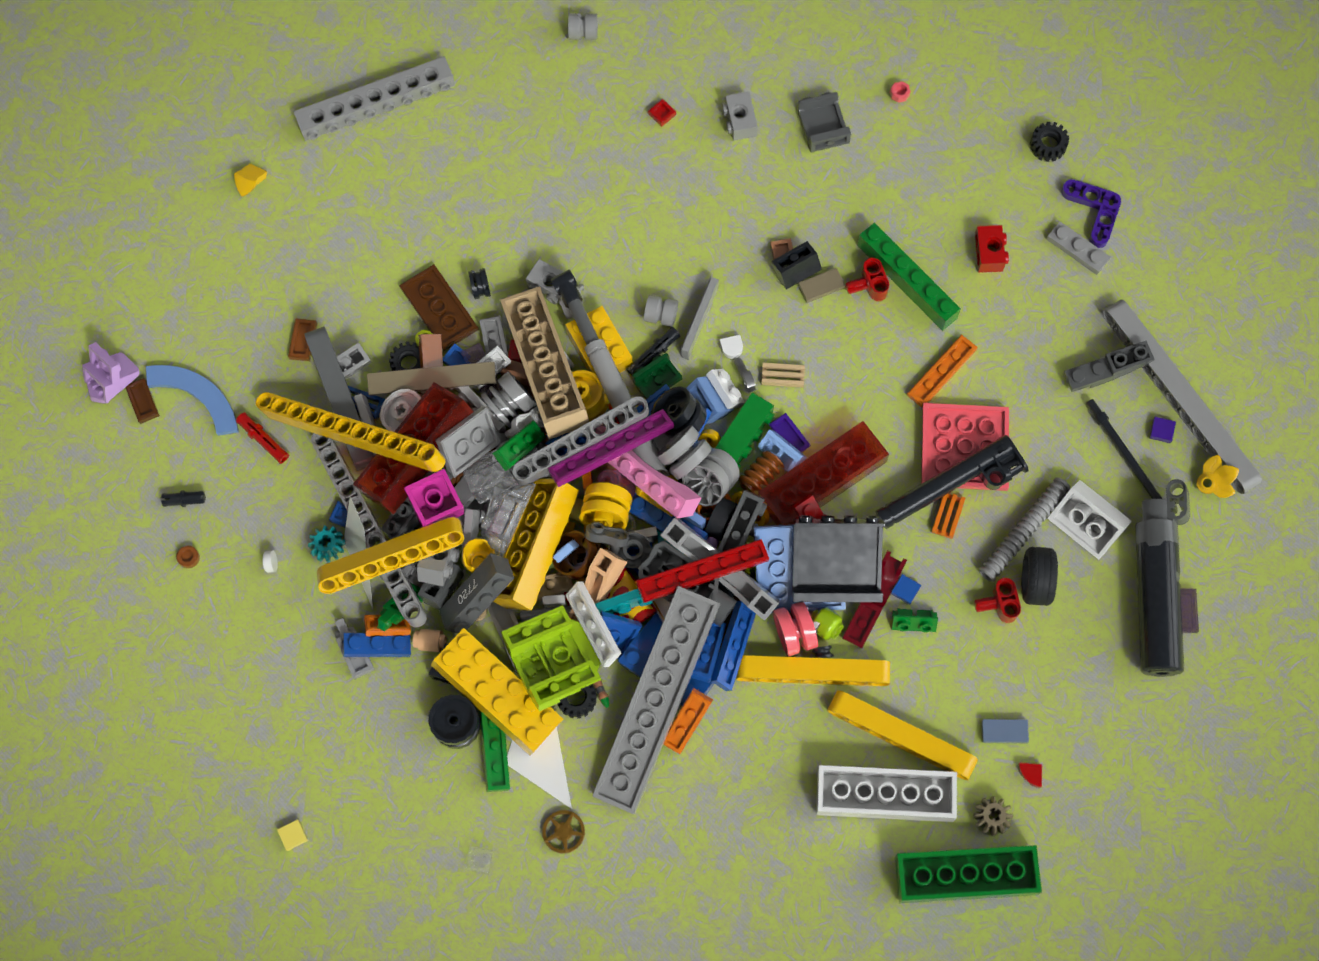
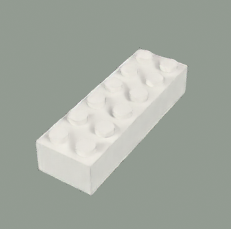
[816,765,957,822]

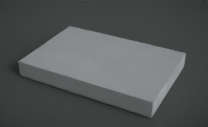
[436,406,500,478]

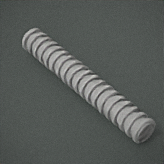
[979,477,1071,582]

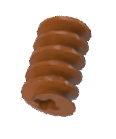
[738,451,785,494]

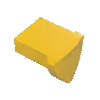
[234,164,267,197]

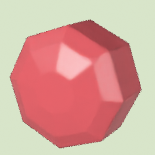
[890,81,911,103]

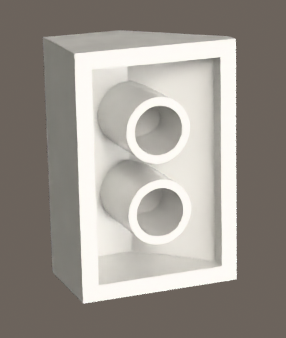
[1047,480,1132,560]

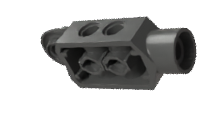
[617,533,737,627]

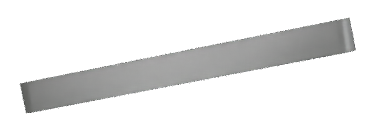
[1102,299,1262,494]
[311,433,427,627]

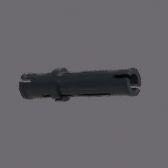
[626,327,680,376]

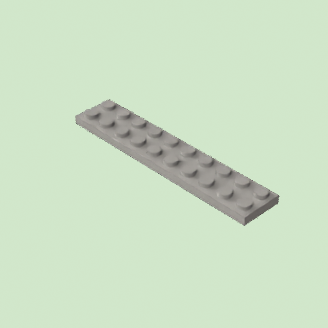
[593,586,721,814]

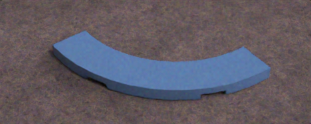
[146,365,239,436]

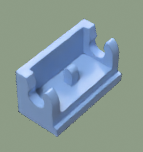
[758,429,807,476]

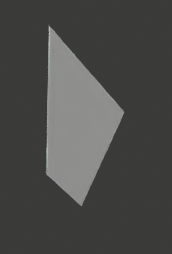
[344,497,373,609]
[507,727,572,809]

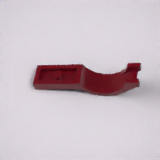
[842,550,907,649]

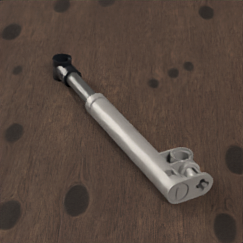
[551,269,670,476]

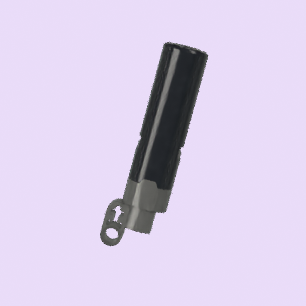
[1135,479,1190,677]

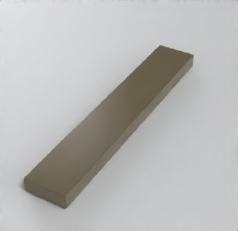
[367,362,497,396]

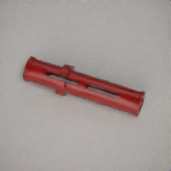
[236,412,290,464]

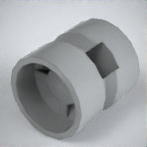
[568,13,598,40]
[644,295,678,327]

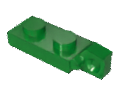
[377,582,423,631]

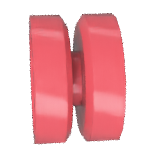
[773,602,818,657]

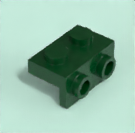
[632,353,682,399]

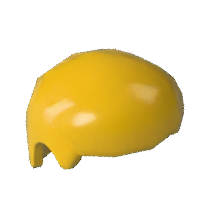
[462,538,495,573]

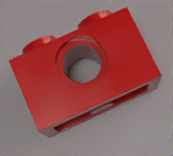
[974,225,1009,273]

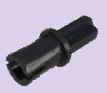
[161,490,206,507]

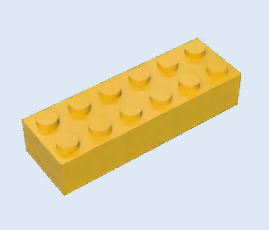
[493,479,579,611]
[431,628,563,756]

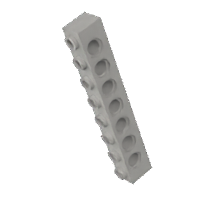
[293,56,455,141]

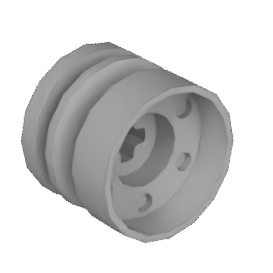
[481,371,537,428]

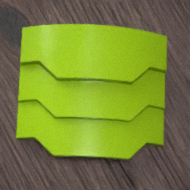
[501,605,601,711]

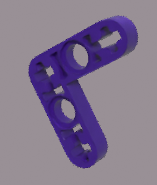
[1061,179,1121,248]

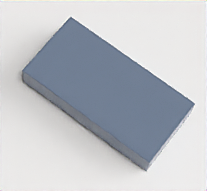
[982,719,1029,743]

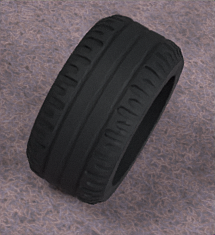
[1021,547,1058,606]

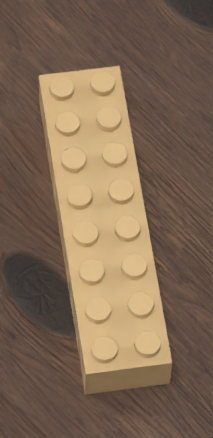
[500,286,589,439]

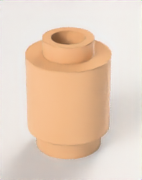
[413,629,447,653]

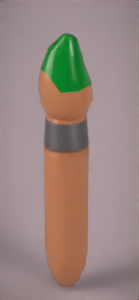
[593,680,610,708]

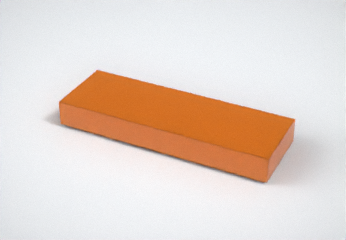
[663,688,713,754]

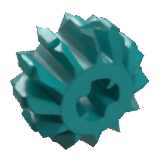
[308,525,346,563]

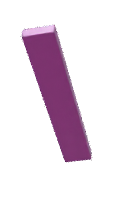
[547,409,674,488]

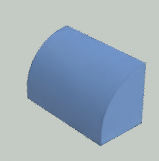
[686,376,734,424]

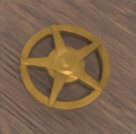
[542,810,585,854]

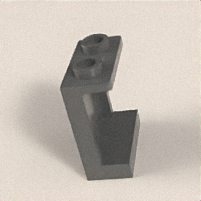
[798,92,851,153]

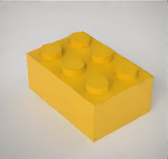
[565,306,633,374]

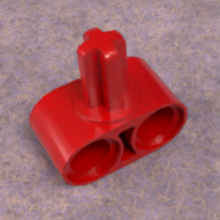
[845,258,890,301]
[974,578,1021,623]

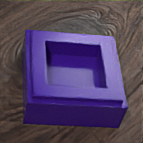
[1149,417,1176,444]

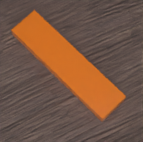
[907,334,978,408]

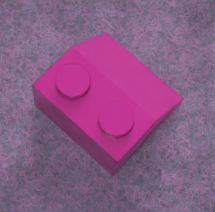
[404,469,464,527]

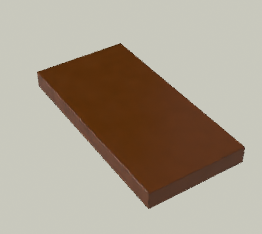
[399,264,479,351]

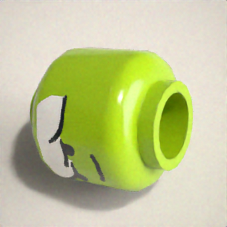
[811,607,844,640]

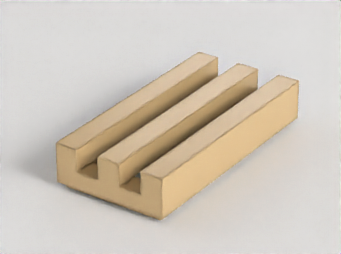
[761,363,805,388]

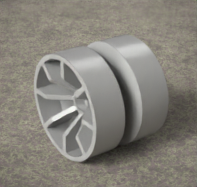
[682,448,739,506]

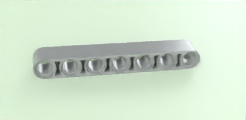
[512,397,649,485]

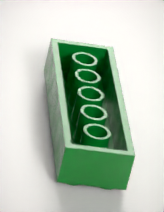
[895,845,1042,904]

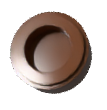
[176,546,200,568]

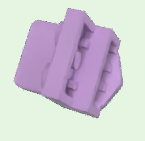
[82,342,139,404]

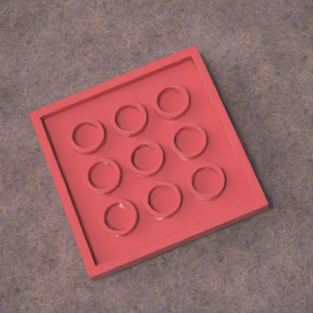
[921,403,1009,491]

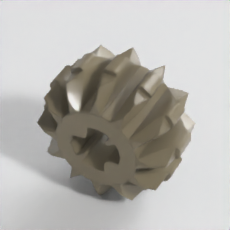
[973,796,1013,836]

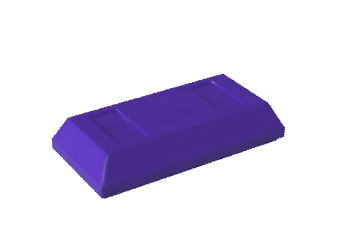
[769,413,811,452]

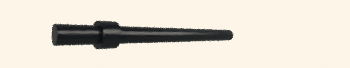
[1086,399,1162,499]

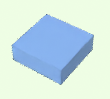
[553,540,579,563]

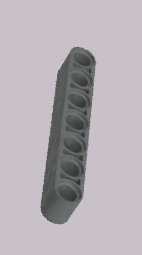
[304,326,375,471]

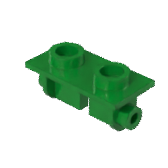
[892,608,938,632]

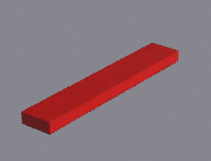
[636,539,770,603]

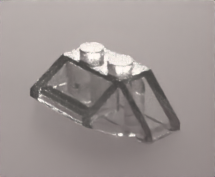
[481,483,536,557]

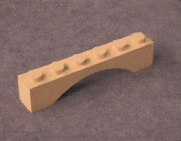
[568,548,627,622]

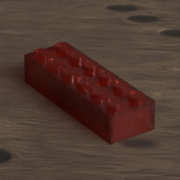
[353,382,474,515]
[758,421,889,525]

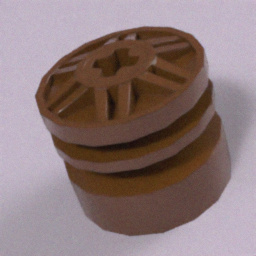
[552,531,609,584]

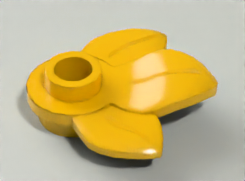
[1197,455,1239,498]

